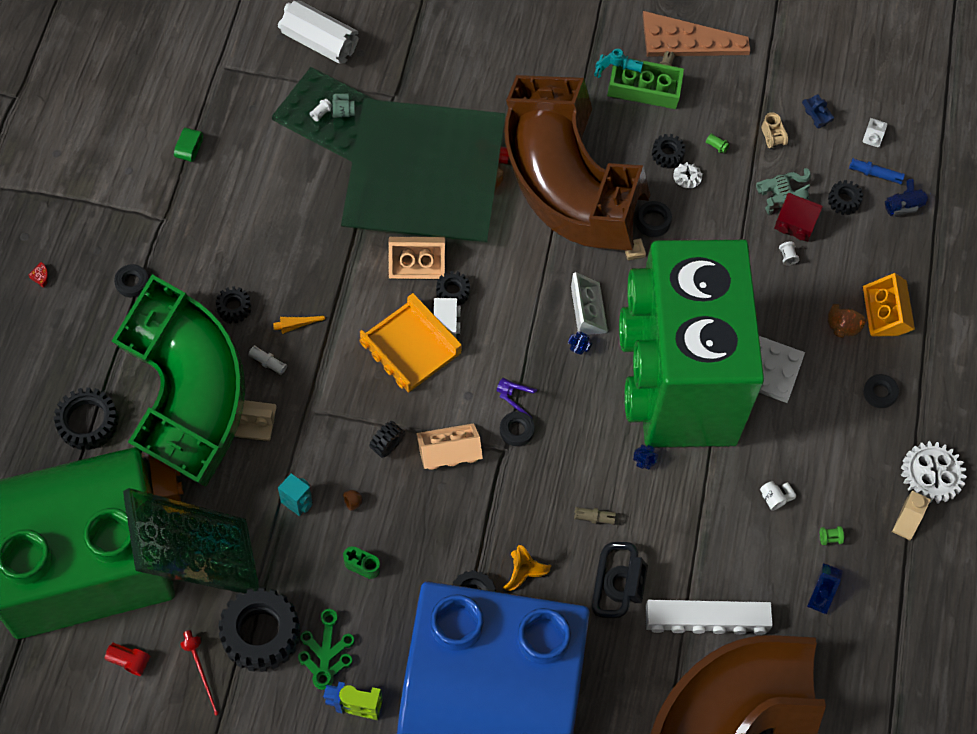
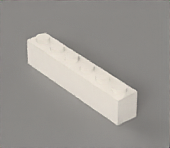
[646,600,772,635]

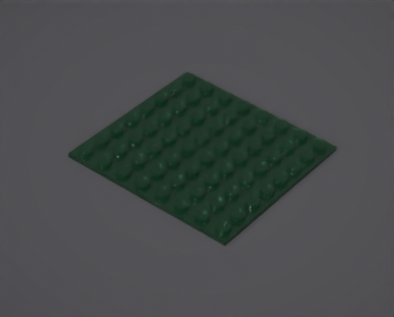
[341,99,506,242]

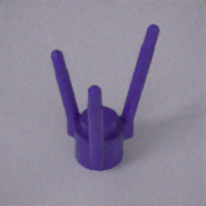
[497,378,537,419]

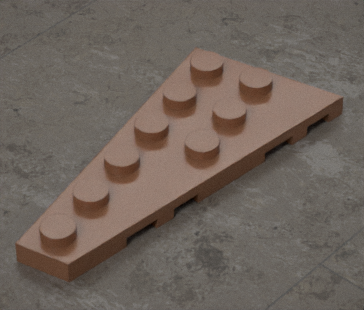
[643,11,750,57]

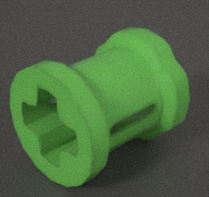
[819,526,844,545]

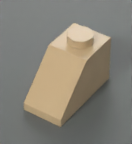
[892,491,931,540]

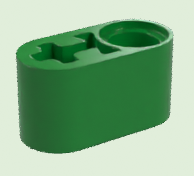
[174,127,203,162]
[343,546,380,579]

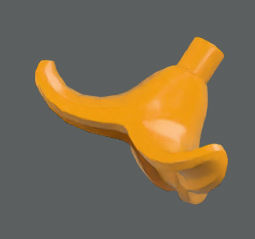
[503,545,551,591]

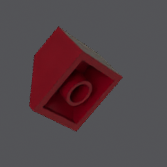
[774,193,823,242]

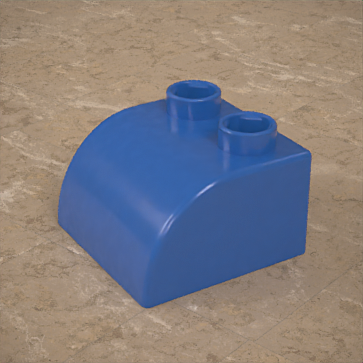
[397,581,590,734]

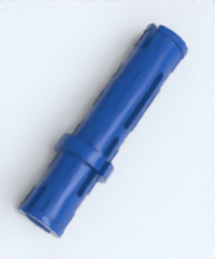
[849,158,905,185]

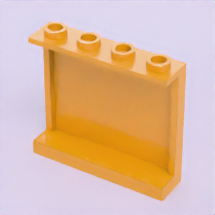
[359,293,462,393]

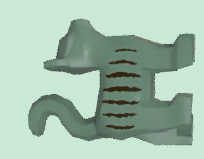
[756,168,811,215]

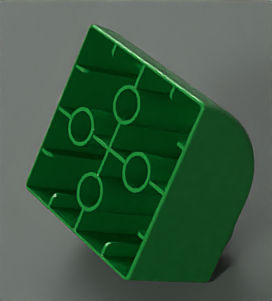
[0,447,175,639]

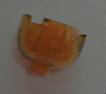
[827,304,867,338]

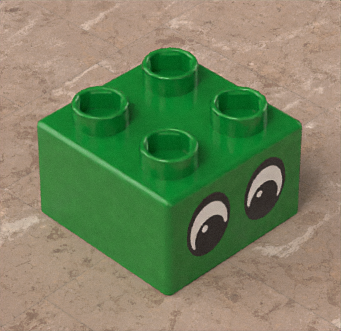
[619,239,764,448]

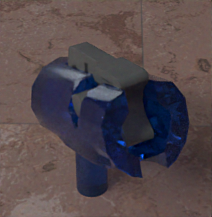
[885,179,928,216]

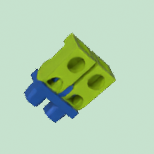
[323,682,383,720]

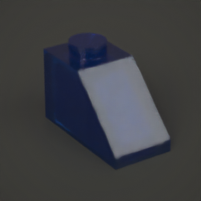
[807,563,842,614]

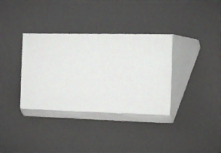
[571,272,608,336]

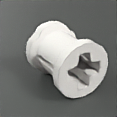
[779,241,799,266]

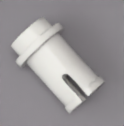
[310,99,332,121]

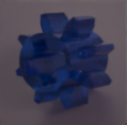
[567,331,592,355]
[633,444,658,470]

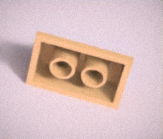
[389,237,445,279]
[416,423,483,470]

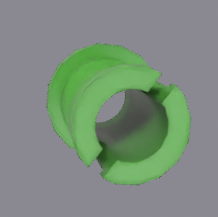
[706,133,730,153]

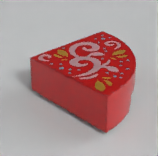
[28,262,48,288]

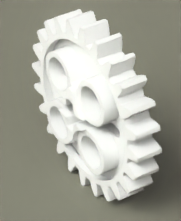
[901,441,967,504]

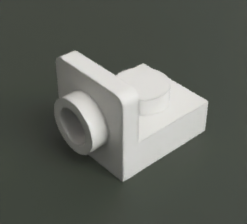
[863,118,887,147]

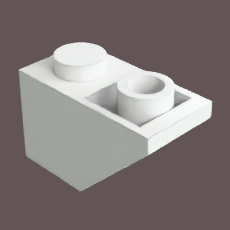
[434,298,461,338]

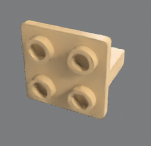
[235,400,277,441]

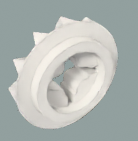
[673,162,703,188]

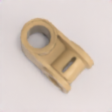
[761,112,788,148]

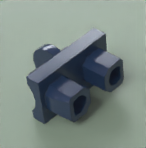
[802,94,834,129]

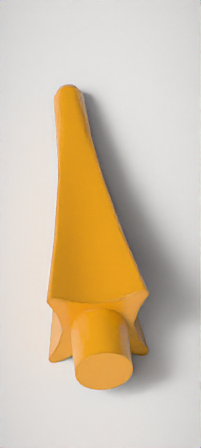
[273,316,325,334]

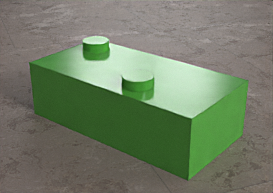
[607,58,684,109]

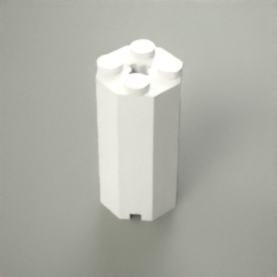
[278,0,359,64]

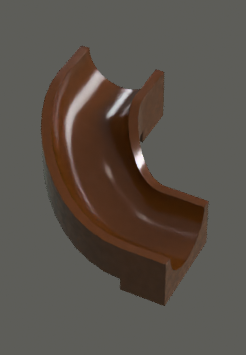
[505,75,650,251]
[651,635,826,734]

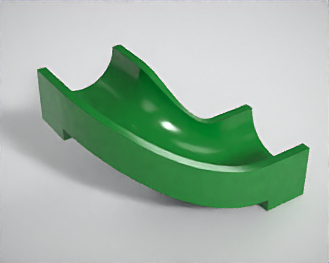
[112,274,245,487]

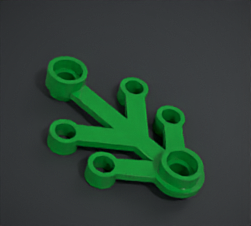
[298,609,354,690]

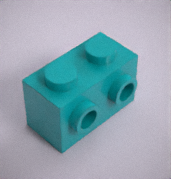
[278,473,312,517]

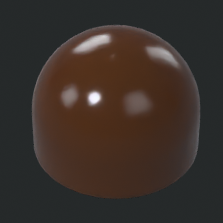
[343,490,363,511]

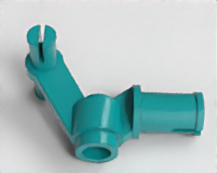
[594,49,644,78]

